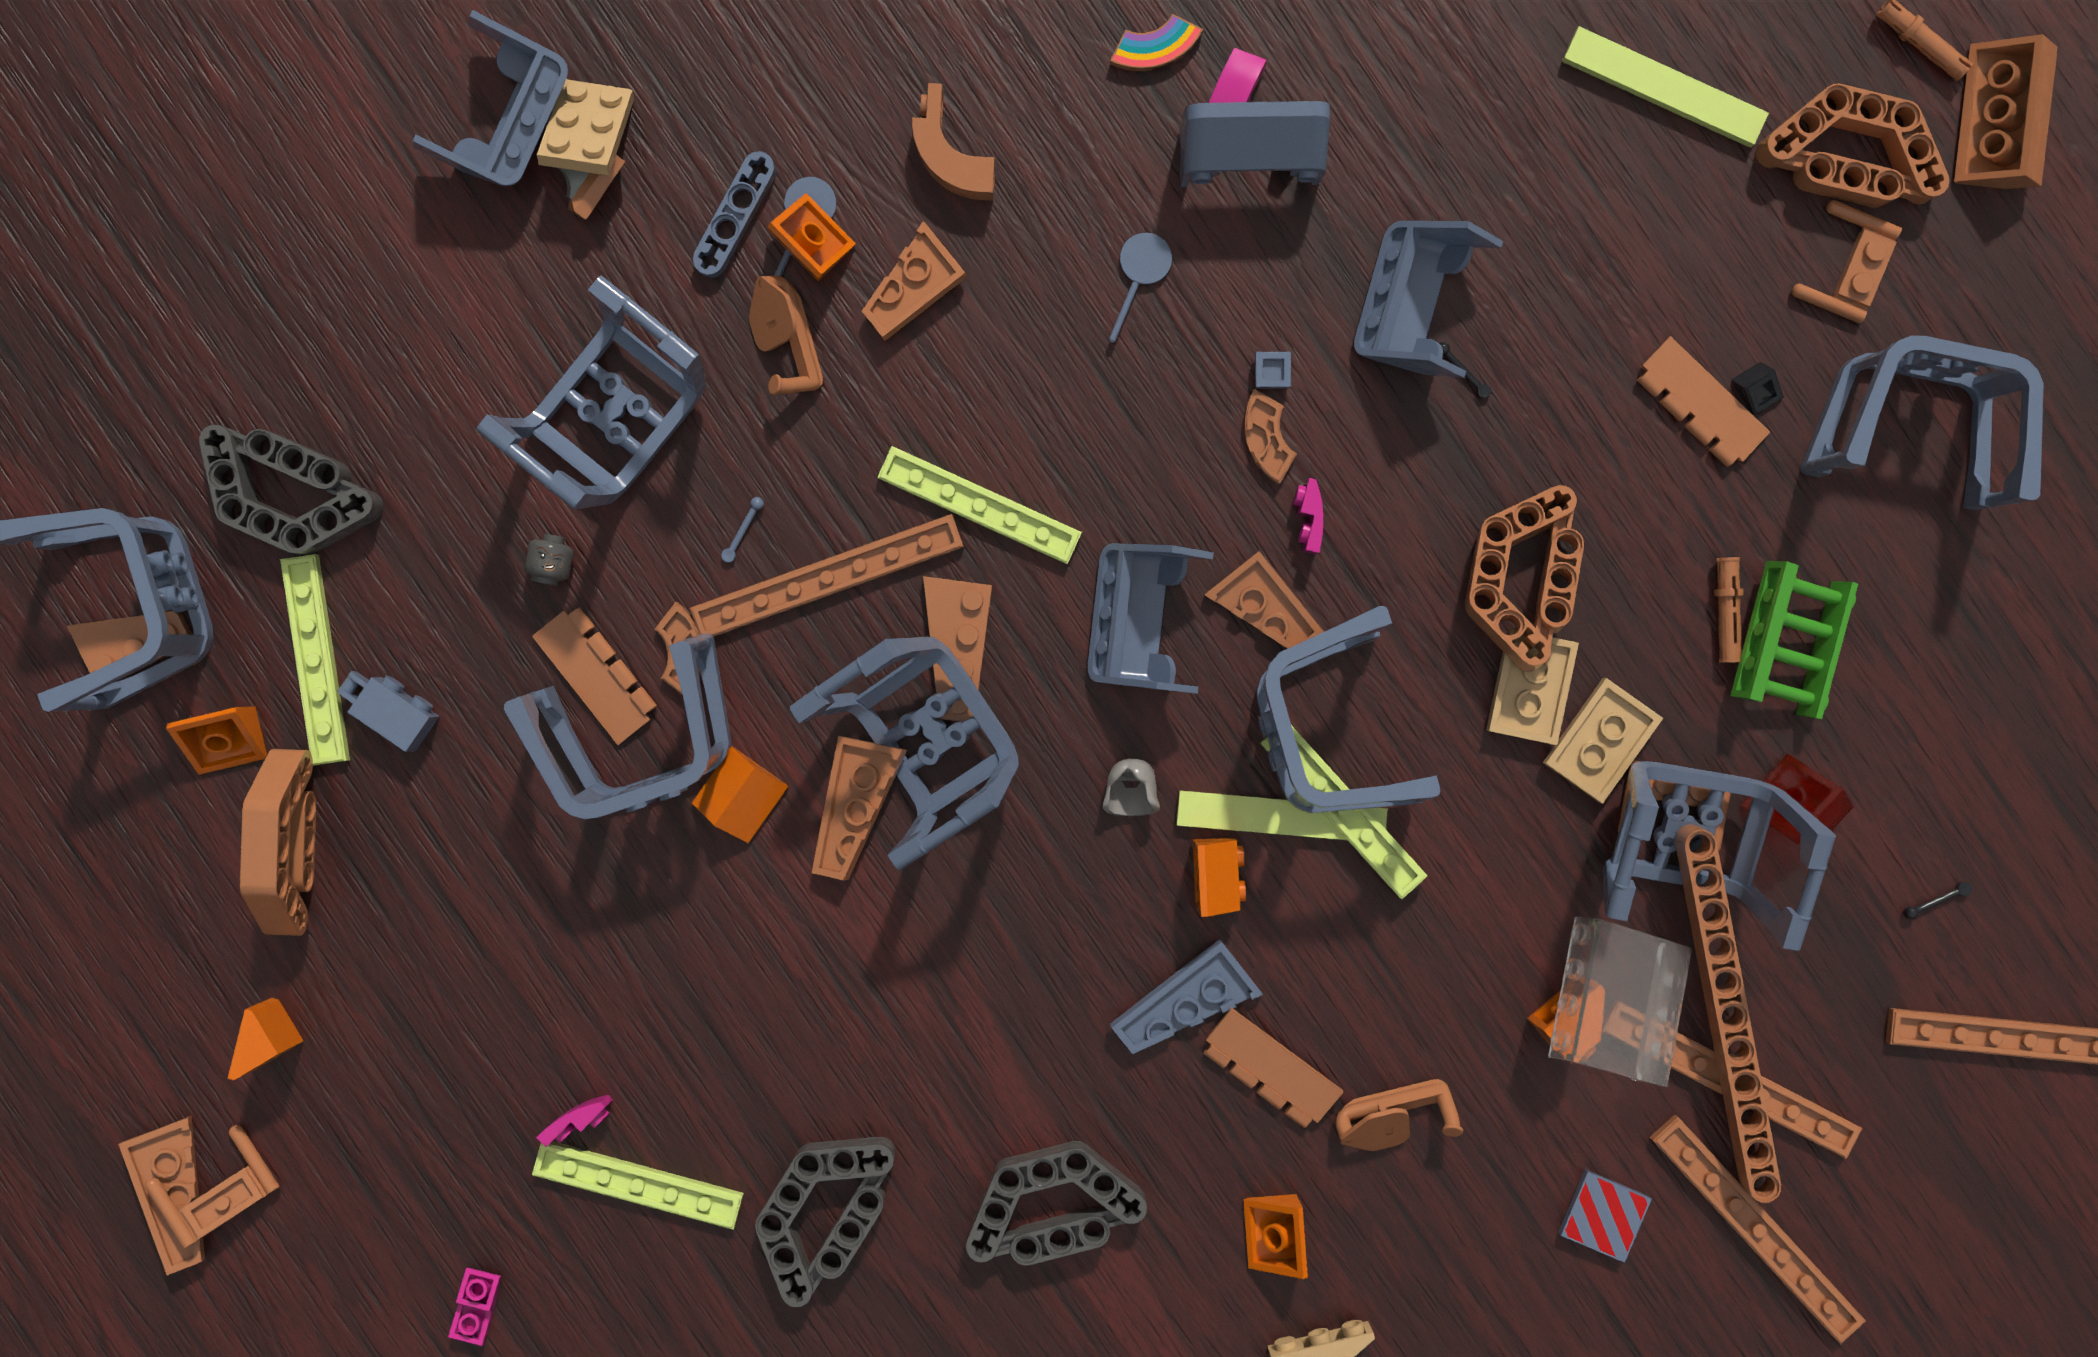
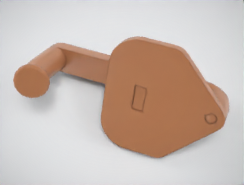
[749,275,823,395]
[1336,1079,1463,1151]

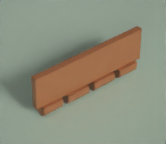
[1637,336,1770,467]
[532,607,657,745]
[1203,1007,1343,1128]

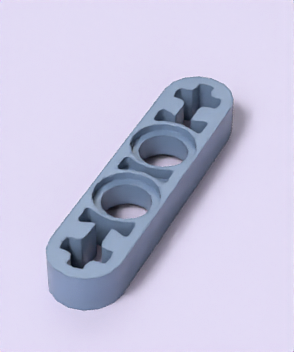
[693,151,776,278]

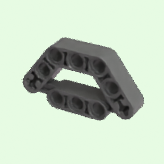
[199,425,384,555]
[755,1137,896,1307]
[966,1141,1147,1266]

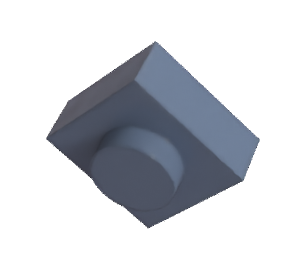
[1255,352,1291,389]

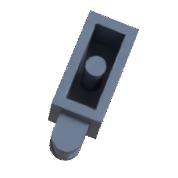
[337,671,440,752]

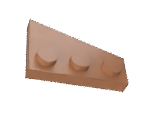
[862,221,967,341]
[1205,551,1324,649]
[67,611,193,682]

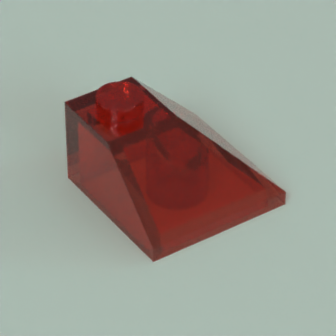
[1742,754,1853,845]

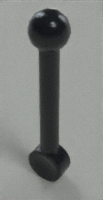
[1439,342,1491,399]
[1904,882,1972,920]

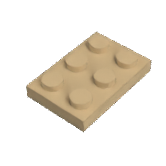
[537,79,634,176]
[1486,629,1579,745]
[1543,678,1663,804]

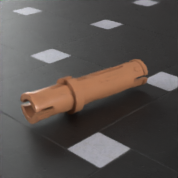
[1876,0,1973,81]
[1714,557,1744,662]

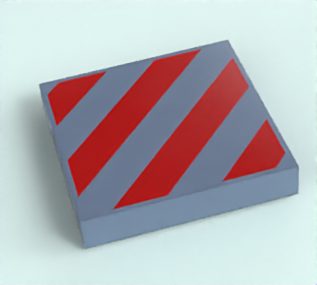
[1558,1169,1652,1263]

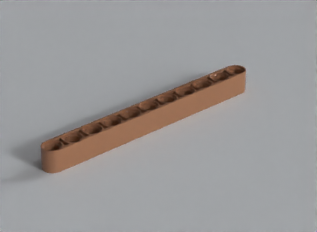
[1675,824,1781,1203]

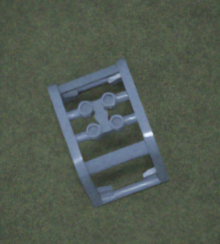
[476,275,706,510]
[1800,336,2044,510]
[0,508,214,712]
[1256,606,1440,814]
[504,633,732,819]
[790,637,1019,870]
[1602,761,1836,951]

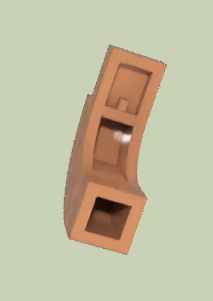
[912,83,995,201]

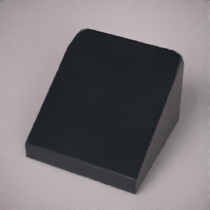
[1732,362,1784,416]

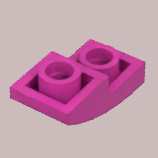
[1209,48,1266,103]
[1293,478,1323,555]
[536,1095,613,1147]
[448,1267,501,1346]

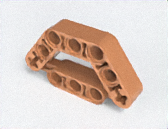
[1756,83,1950,208]
[1465,485,1584,672]
[240,749,316,936]

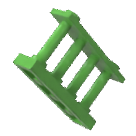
[1730,561,1858,719]

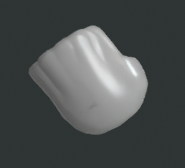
[1102,759,1160,816]

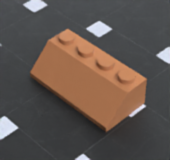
[1954,34,2058,189]

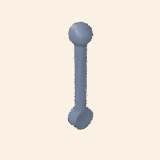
[721,497,764,562]

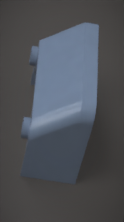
[413,10,568,187]
[1179,101,1330,188]
[1354,221,1503,378]
[1088,543,1214,694]

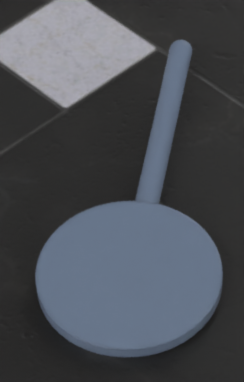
[775,177,837,276]
[1109,233,1172,343]

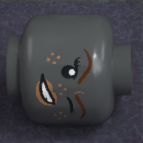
[524,533,574,586]

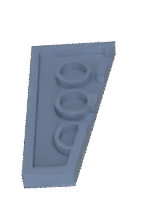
[1110,939,1263,1054]

